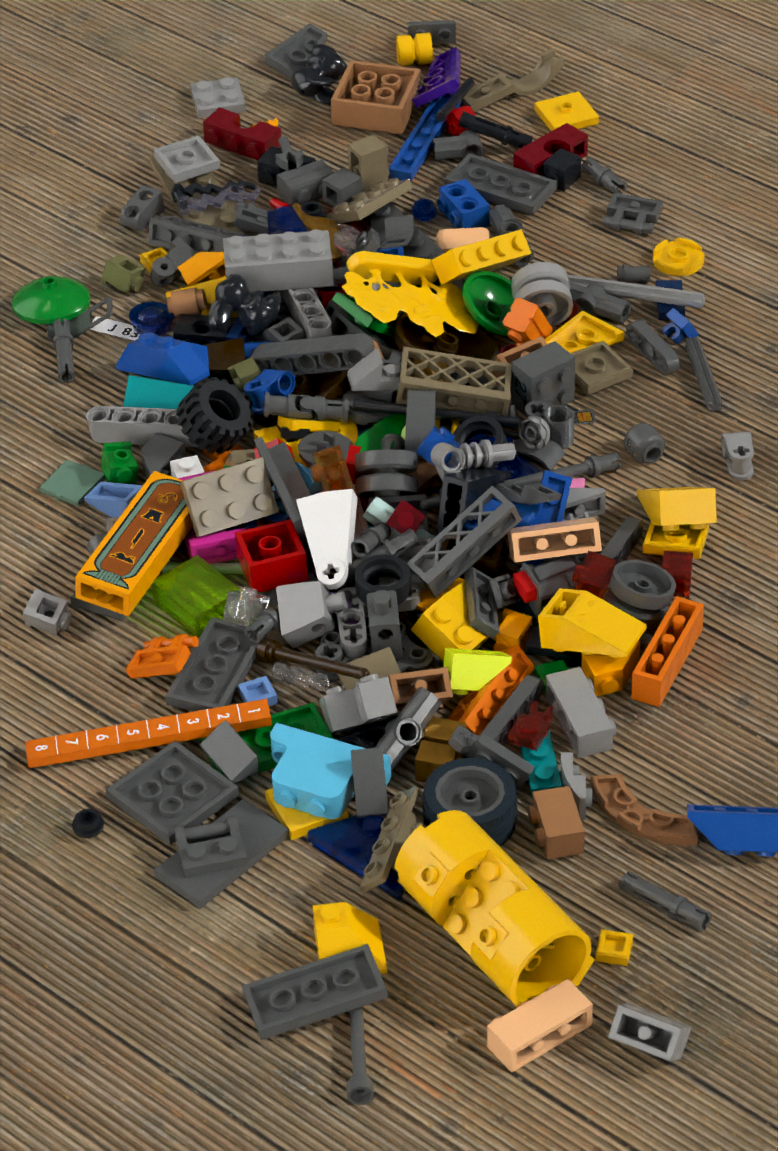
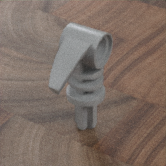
[431,439,516,482]

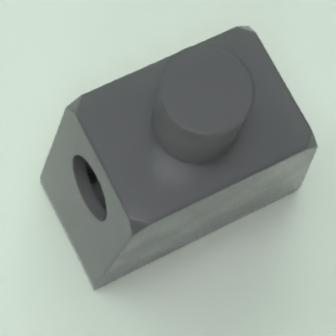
[366,590,403,659]

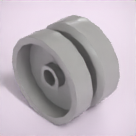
[511,262,573,327]

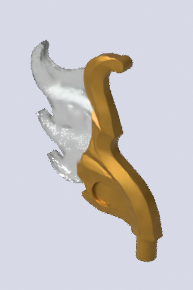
[290,203,360,263]

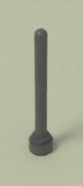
[346,1006,374,1105]

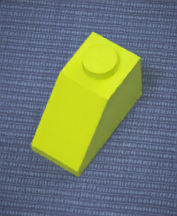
[443,648,512,695]

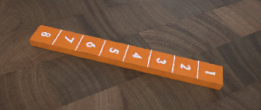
[25,699,272,768]

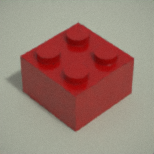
[234,519,309,594]

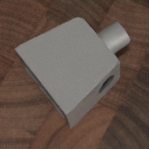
[276,581,348,648]

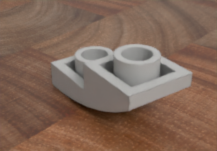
[560,752,592,820]

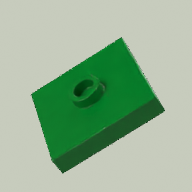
[332,292,395,339]

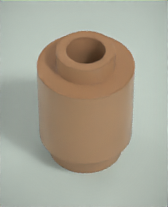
[167,287,207,318]

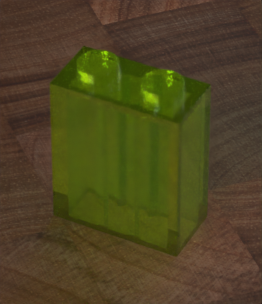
[152,555,243,638]

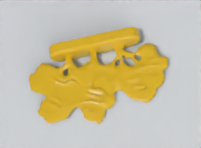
[341,251,479,337]

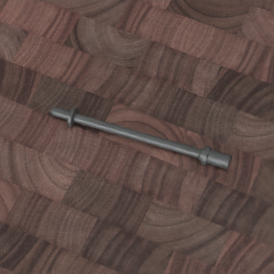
[419,452,621,510]

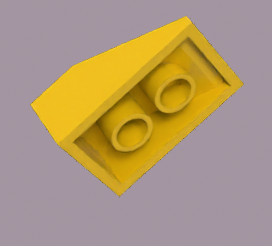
[636,487,717,531]
[411,580,503,662]

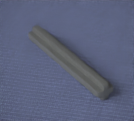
[685,336,723,412]

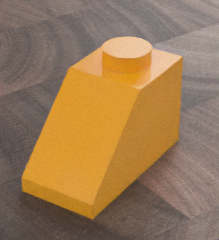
[178,252,226,286]
[581,640,640,697]

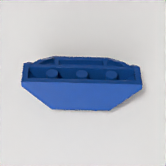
[116,332,210,386]
[687,804,778,857]

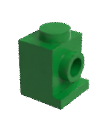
[100,441,138,484]

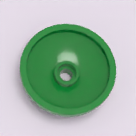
[462,271,514,337]
[12,276,91,324]

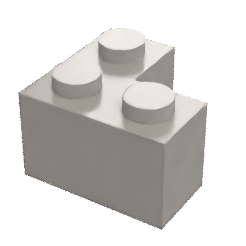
[319,674,397,735]

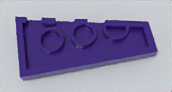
[412,46,461,108]

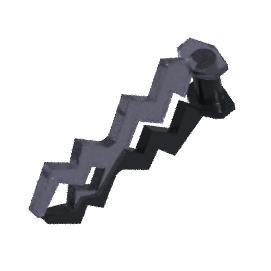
[171,179,261,215]

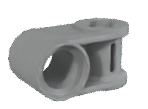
[721,431,754,481]

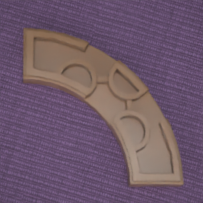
[590,774,698,846]

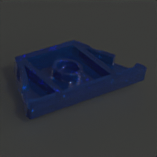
[307,815,404,900]

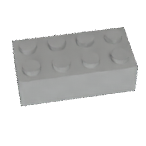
[223,230,334,292]

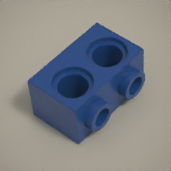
[437,179,490,228]

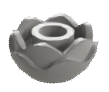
[519,416,550,451]

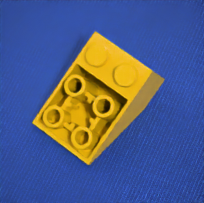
[538,588,647,658]

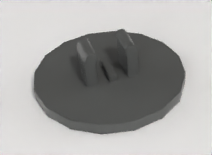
[298,431,353,468]

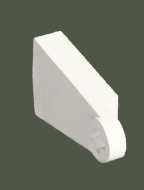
[296,489,357,590]

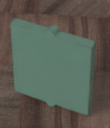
[39,460,105,506]

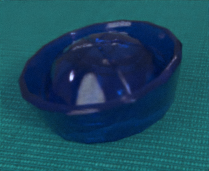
[128,301,175,336]

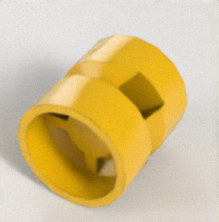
[396,32,433,67]

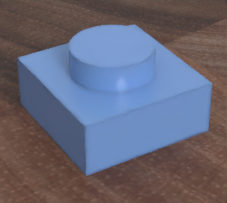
[238,676,278,706]

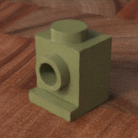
[100,254,146,292]
[228,357,261,401]

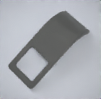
[379,214,414,249]
[47,296,113,340]
[490,430,566,471]

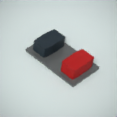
[513,563,542,626]

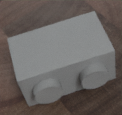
[608,1003,692,1061]

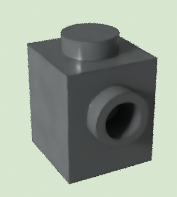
[322,167,362,207]

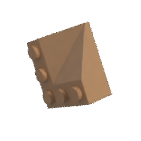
[331,60,421,134]

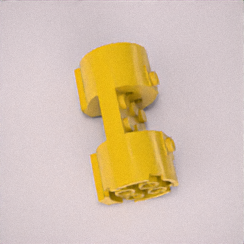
[395,810,595,1008]

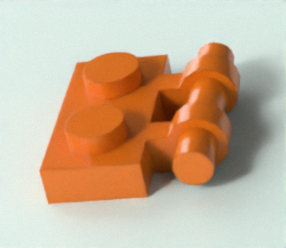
[125,634,199,679]

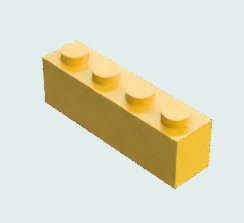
[431,229,532,285]

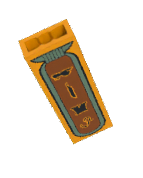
[75,471,193,617]

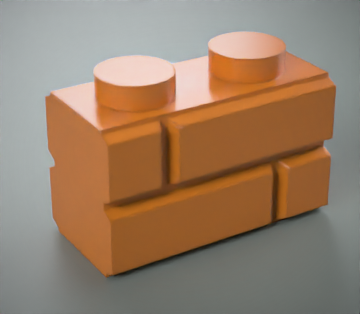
[502,298,553,346]

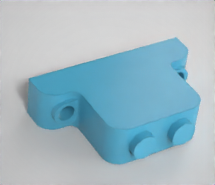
[270,723,391,819]

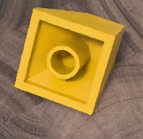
[312,902,387,974]

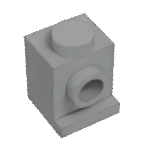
[23,589,72,635]

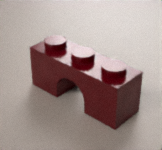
[203,107,281,160]
[513,123,588,176]

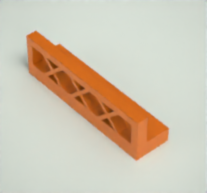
[448,644,535,736]

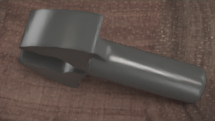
[275,136,303,171]

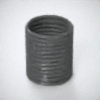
[544,405,574,449]

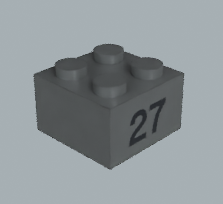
[511,341,575,417]

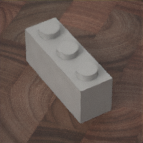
[546,667,617,758]

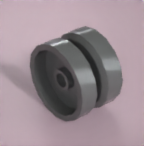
[355,449,418,499]
[604,560,676,632]

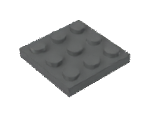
[106,741,239,846]

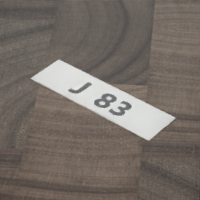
[89,316,162,341]

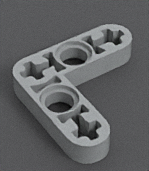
[336,582,421,657]

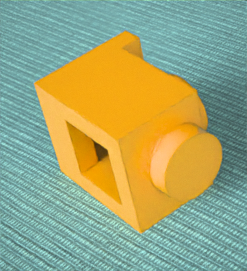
[493,608,532,652]

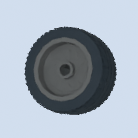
[422,758,518,846]

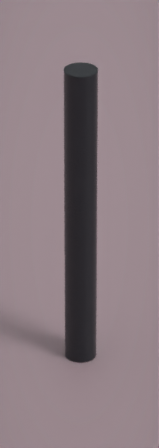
[436,78,475,122]

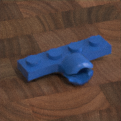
[510,470,572,568]

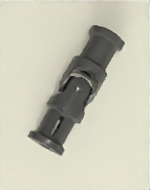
[263,392,349,423]

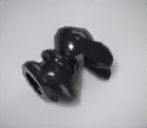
[291,44,347,104]
[208,274,281,337]

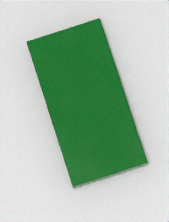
[199,702,333,777]

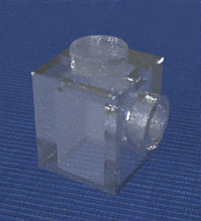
[223,587,270,627]

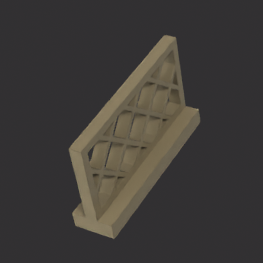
[396,347,511,416]

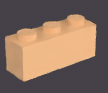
[507,517,602,562]
[487,979,593,1073]

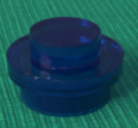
[411,199,437,222]

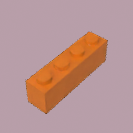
[631,596,704,707]

